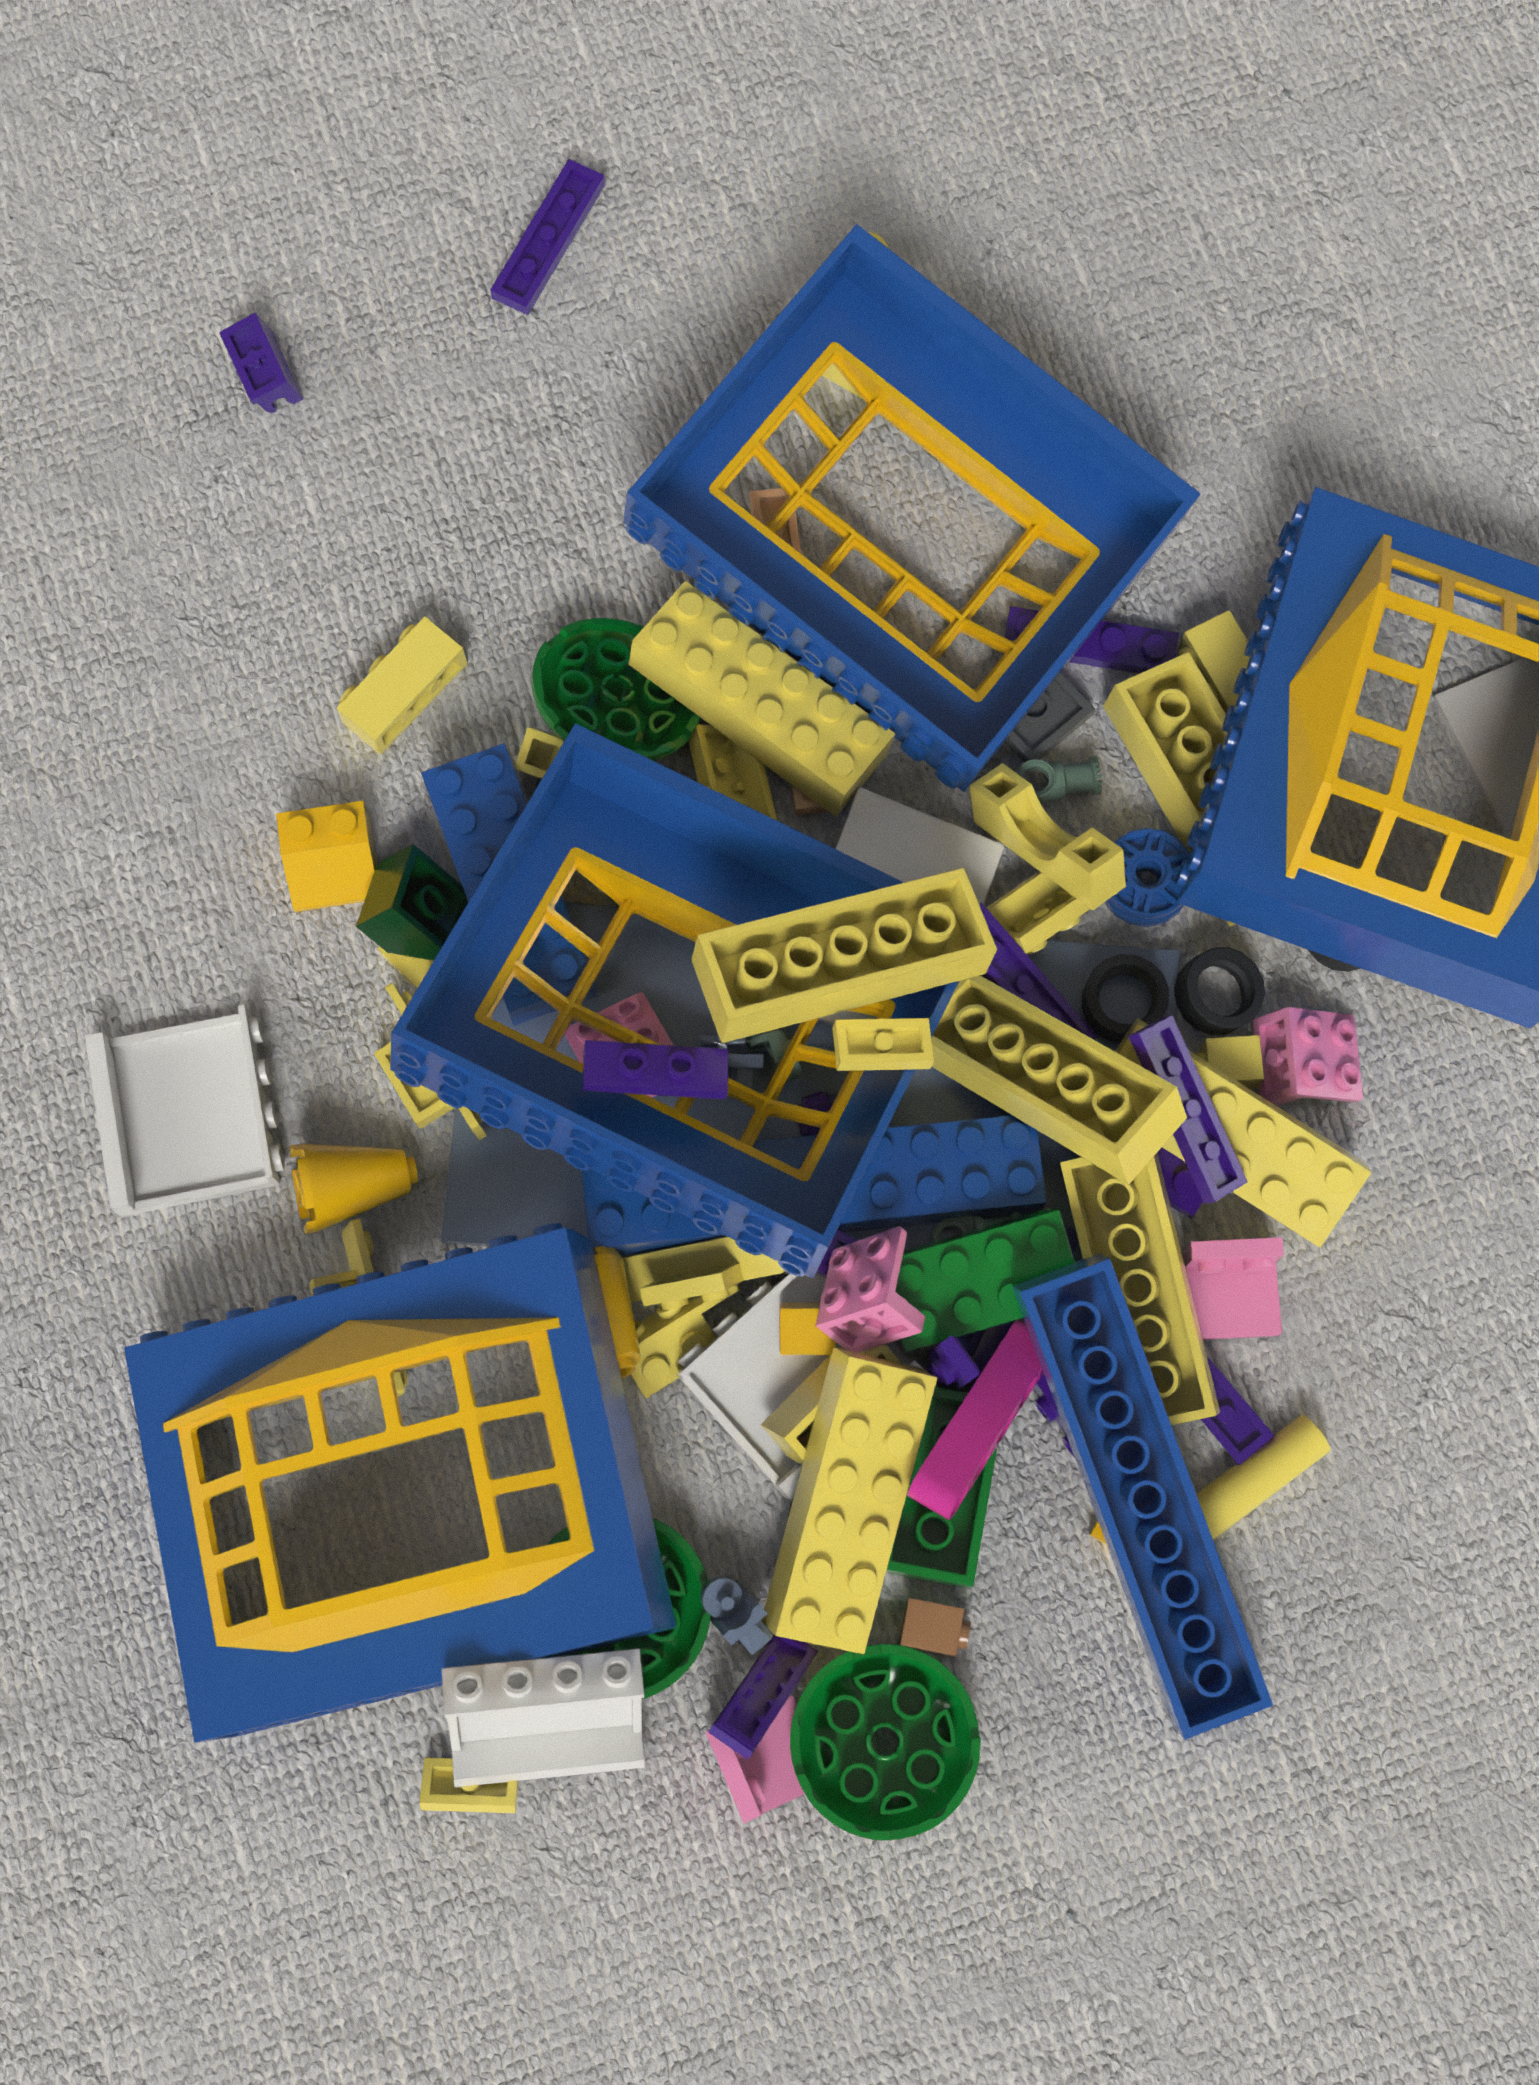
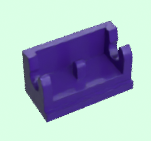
[219,313,303,413]

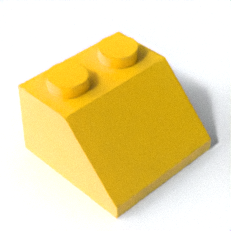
[276,801,377,912]

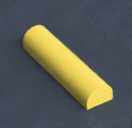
[1196,1414,1331,1540]

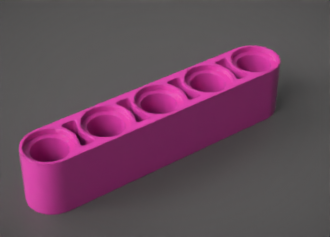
[907,1318,1043,1520]

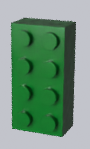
[895,1207,1075,1352]
[886,1387,998,1589]

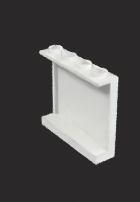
[85,1004,285,1217]
[676,1271,922,1500]
[442,1649,645,1787]

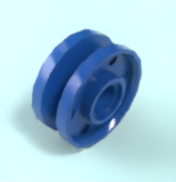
[1104,828,1191,927]

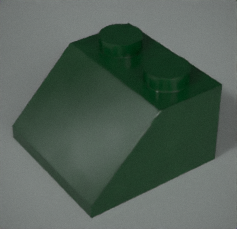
[355,844,468,961]

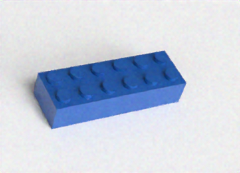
[421,743,597,1026]

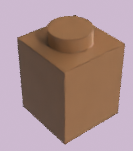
[899,1598,971,1657]

